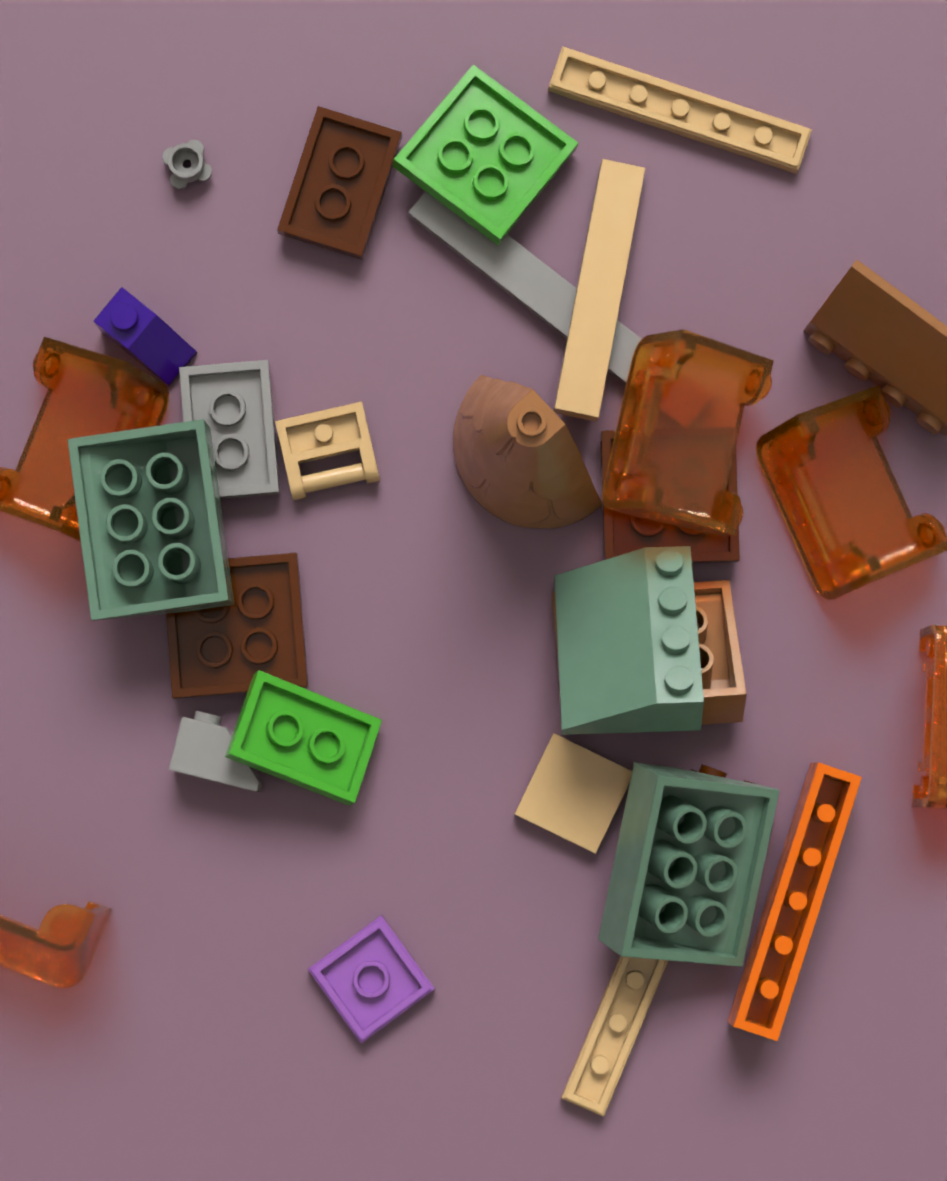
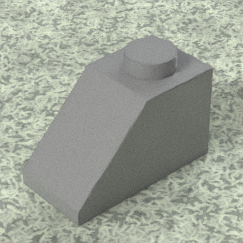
[168,711,263,792]

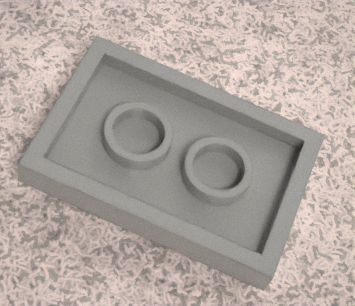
[179,360,280,499]

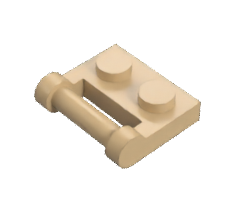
[275,402,380,501]

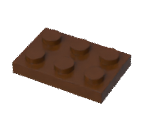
[277,106,402,260]

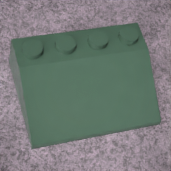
[67,419,235,621]
[554,546,704,735]
[598,762,780,967]

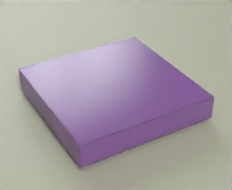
[308,915,435,1043]

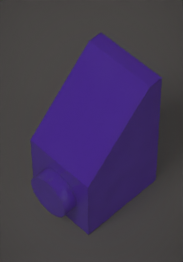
[93,287,197,386]

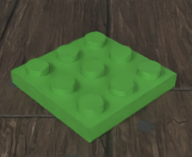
[392,64,578,245]

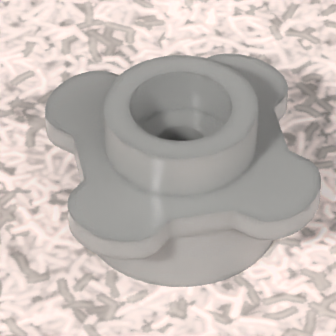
[162,140,212,189]

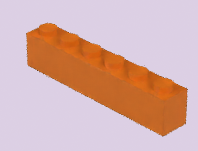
[727,762,862,1042]

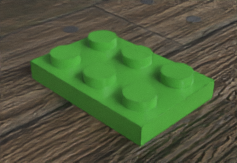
[225,670,382,806]

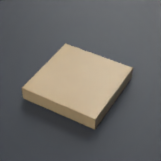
[514,733,632,854]

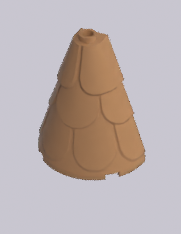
[453,375,602,529]

